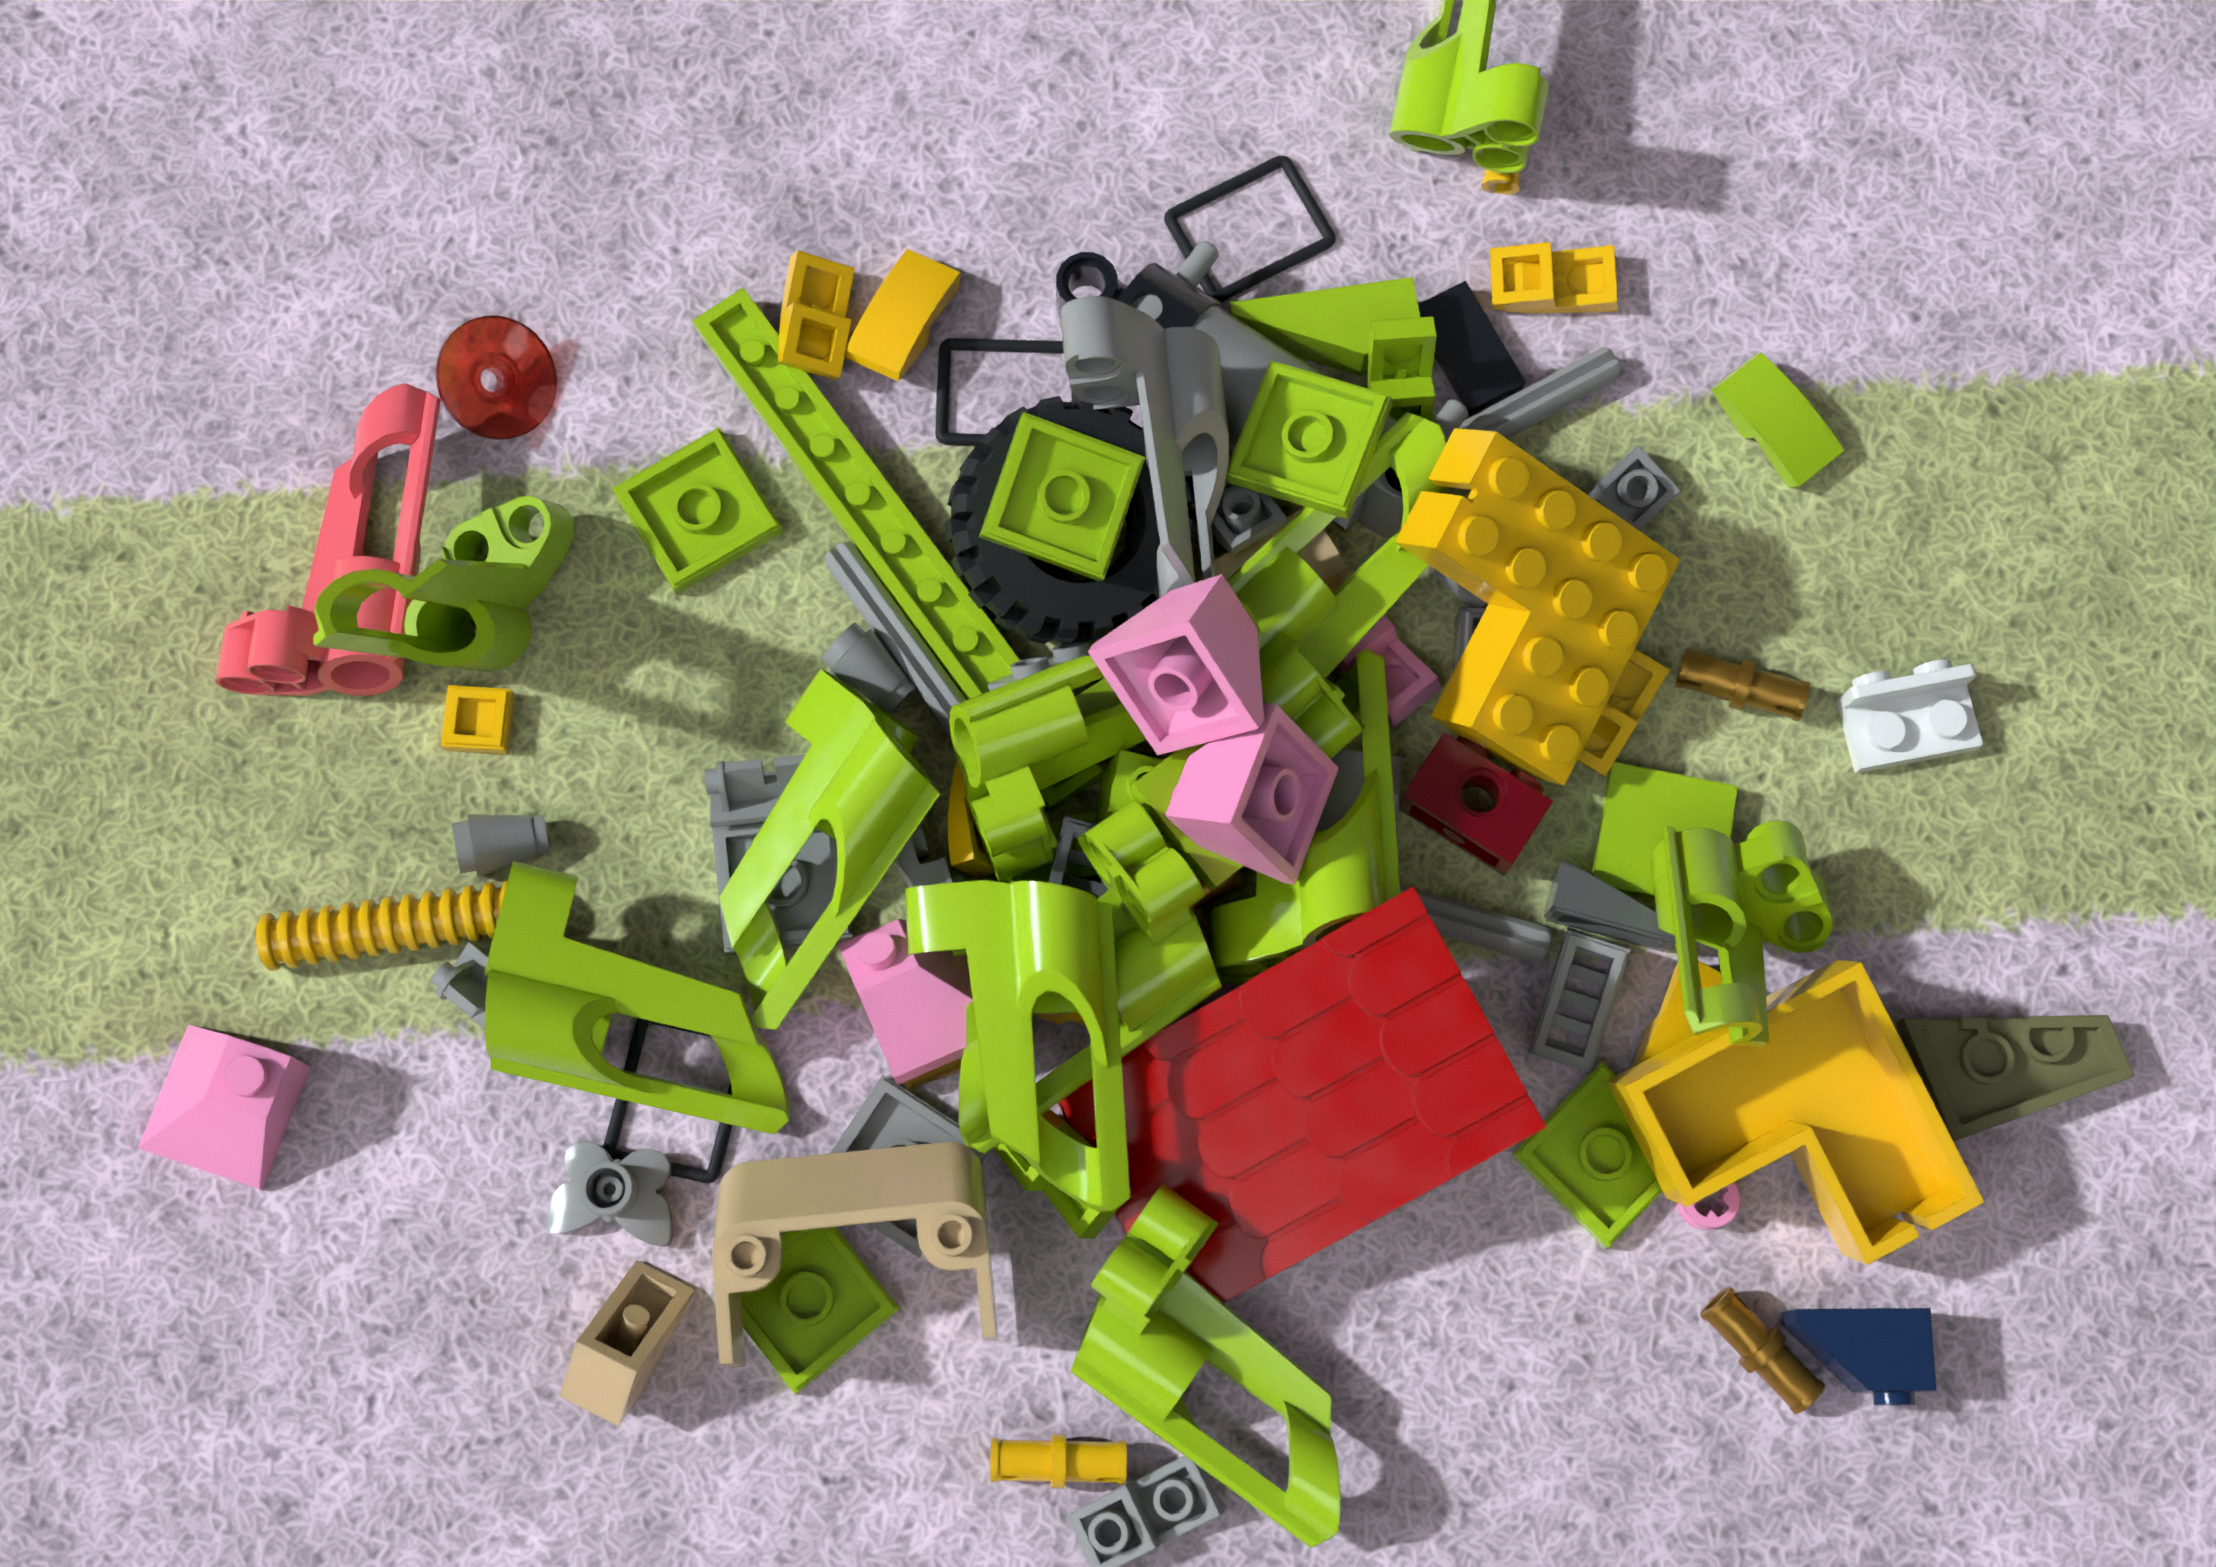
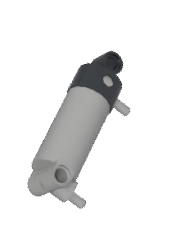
[1056,241,1468,538]

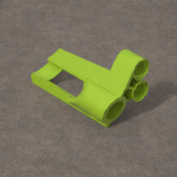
[1389,0,1550,174]
[313,496,575,672]
[719,668,940,1030]
[1651,820,1833,1046]
[905,880,1130,1212]
[1070,1184,1340,1548]

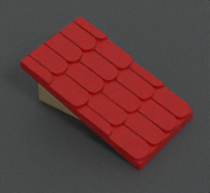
[1057,886,1547,1303]

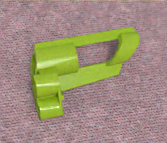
[1227,412,1448,759]
[949,601,1261,882]
[1210,649,1401,985]
[958,800,1222,1154]
[484,861,790,1135]

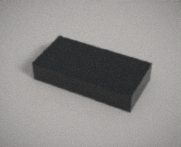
[1418,281,1526,416]

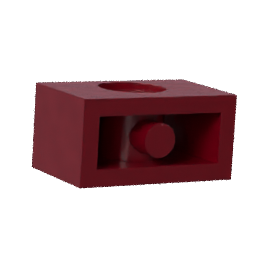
[1399,732,1553,876]

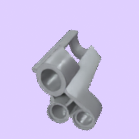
[1060,296,1229,598]

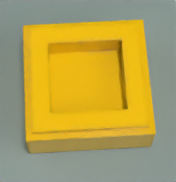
[441,685,515,755]

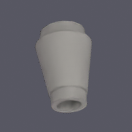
[821,622,916,715]
[452,814,550,877]

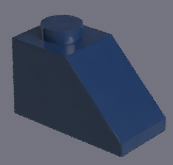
[1781,1308,1936,1406]

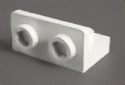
[1836,659,1983,774]

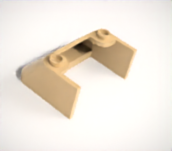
[712,1142,999,1368]

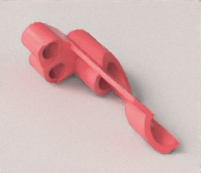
[215,383,441,696]

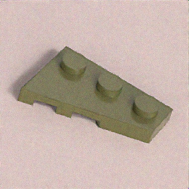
[1896,1015,2135,1142]

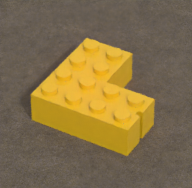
[1395,428,1681,786]
[1606,960,1984,1265]

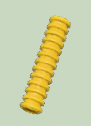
[256,880,508,971]

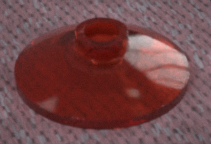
[435,315,557,440]

